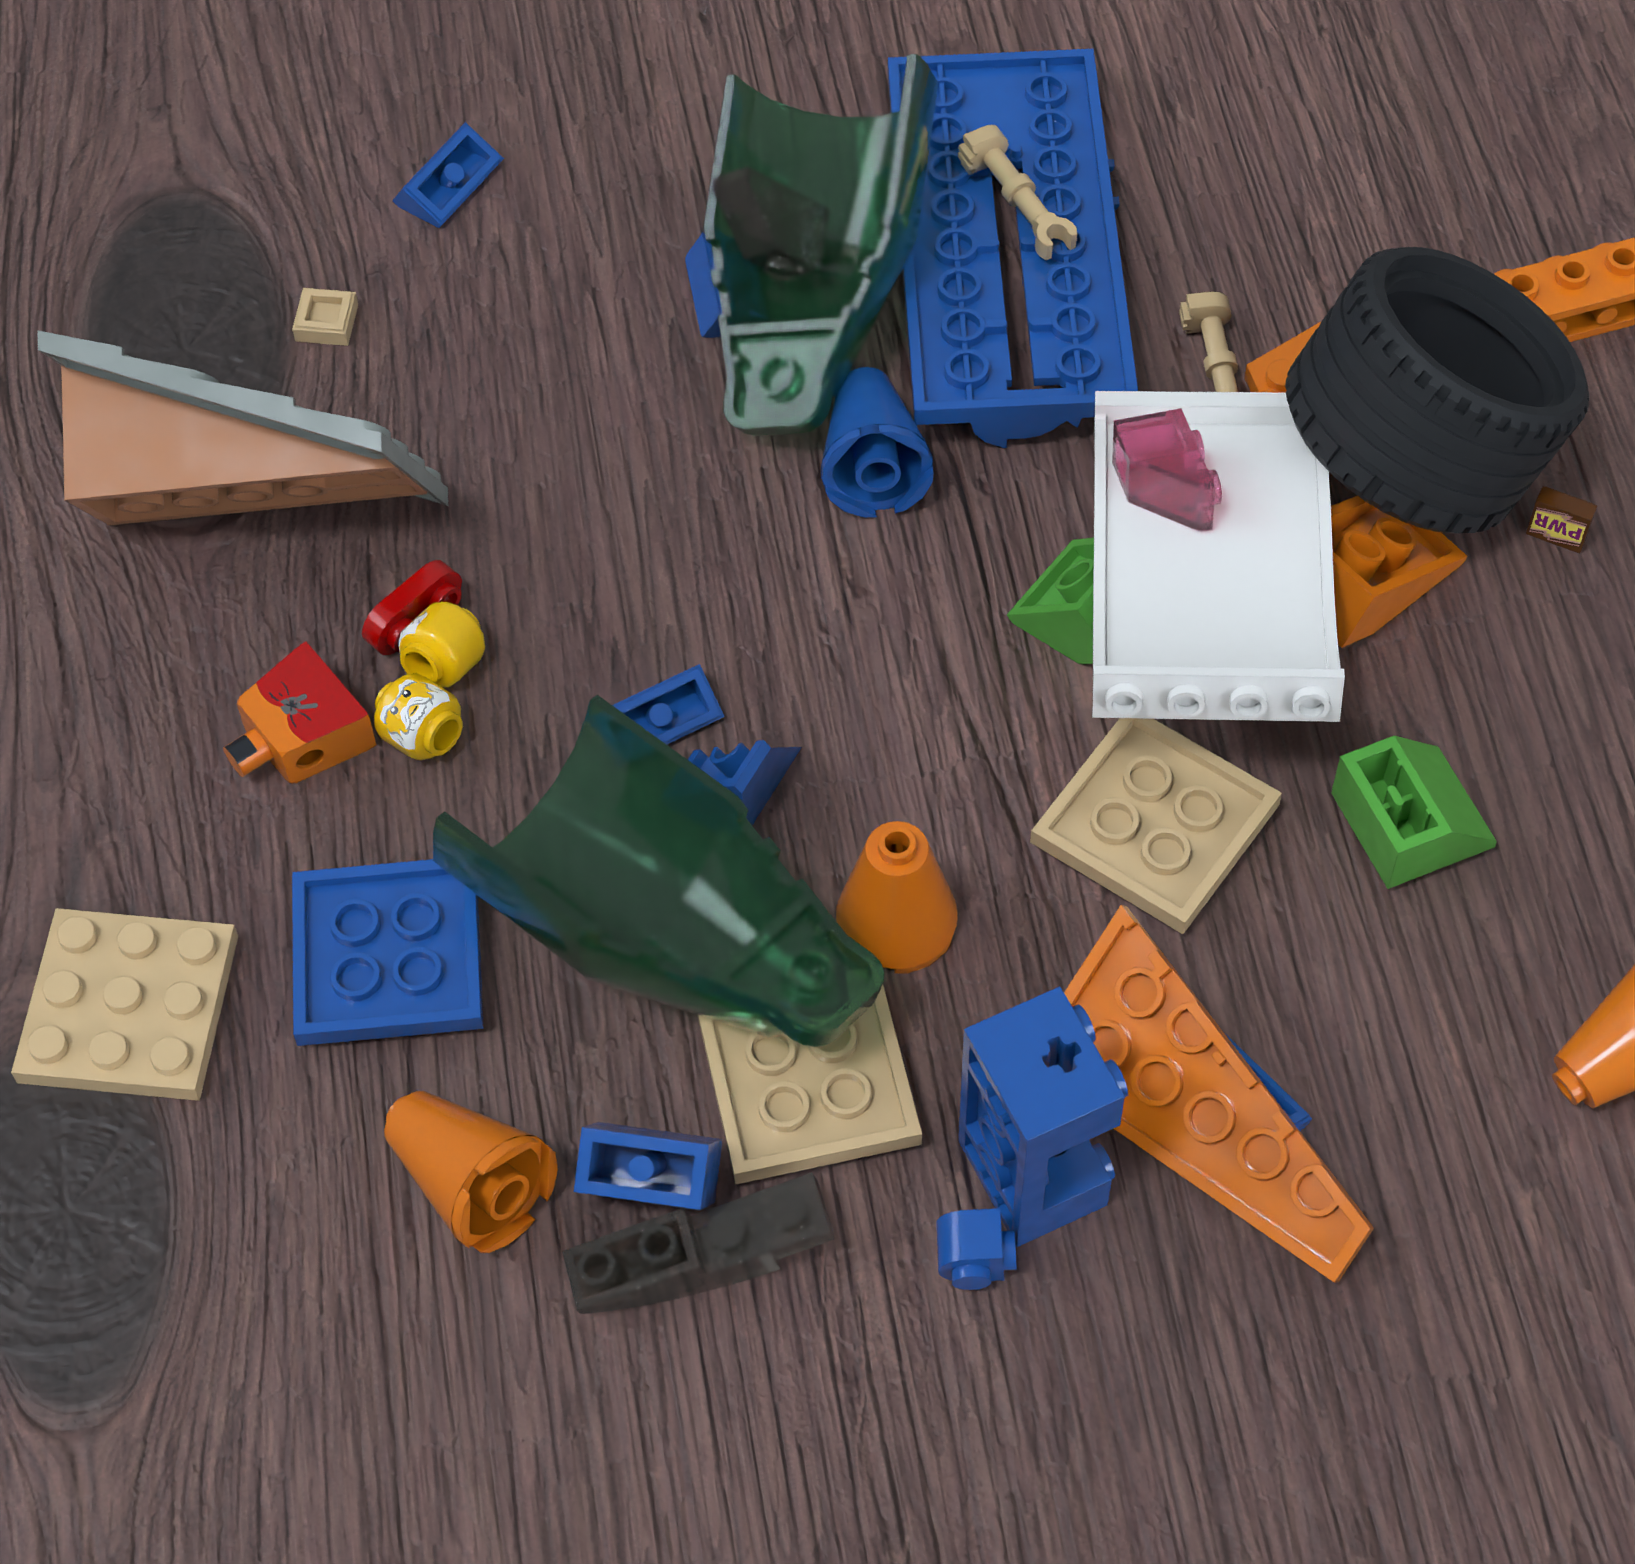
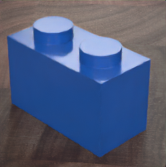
[574,1122,723,1210]

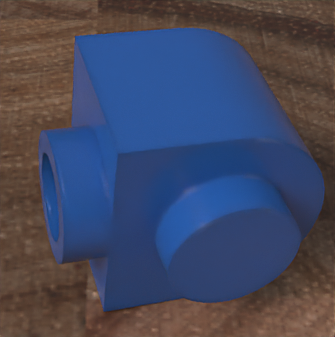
[936,1208,1017,1290]

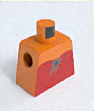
[223,641,377,783]

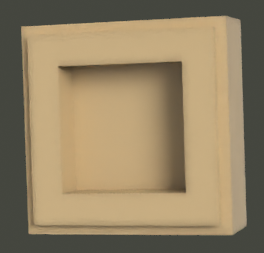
[292,288,358,346]

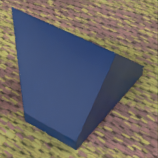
[665,740,802,836]

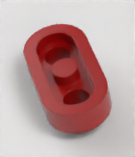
[362,560,462,655]

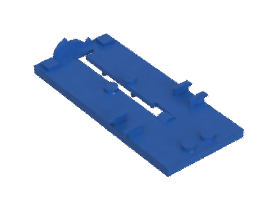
[884,48,1138,448]

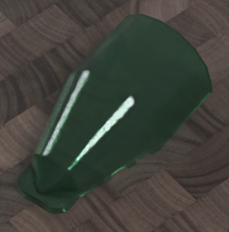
[704,54,938,436]
[433,695,884,1047]

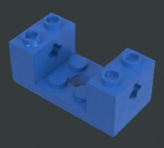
[958,986,1128,1247]

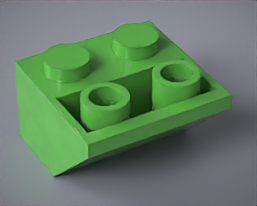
[1331,736,1497,889]

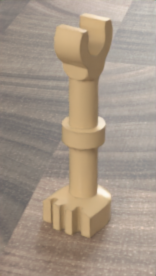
[958,125,1077,260]
[1179,292,1238,392]

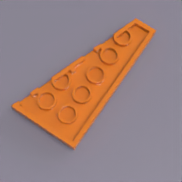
[1064,905,1374,1283]

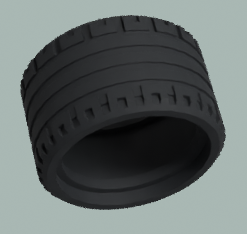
[1285,247,1590,533]

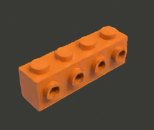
[1494,237,1635,342]

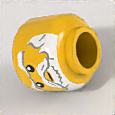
[398,602,485,688]
[374,673,463,761]

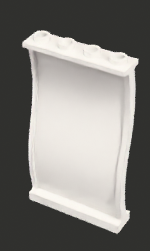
[1092,391,1345,722]

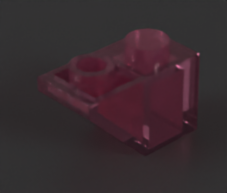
[1112,408,1222,532]

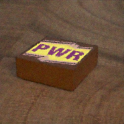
[1526,486,1597,554]

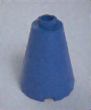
[821,367,934,518]

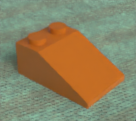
[1331,496,1468,648]

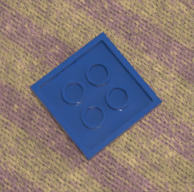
[292,856,484,1046]

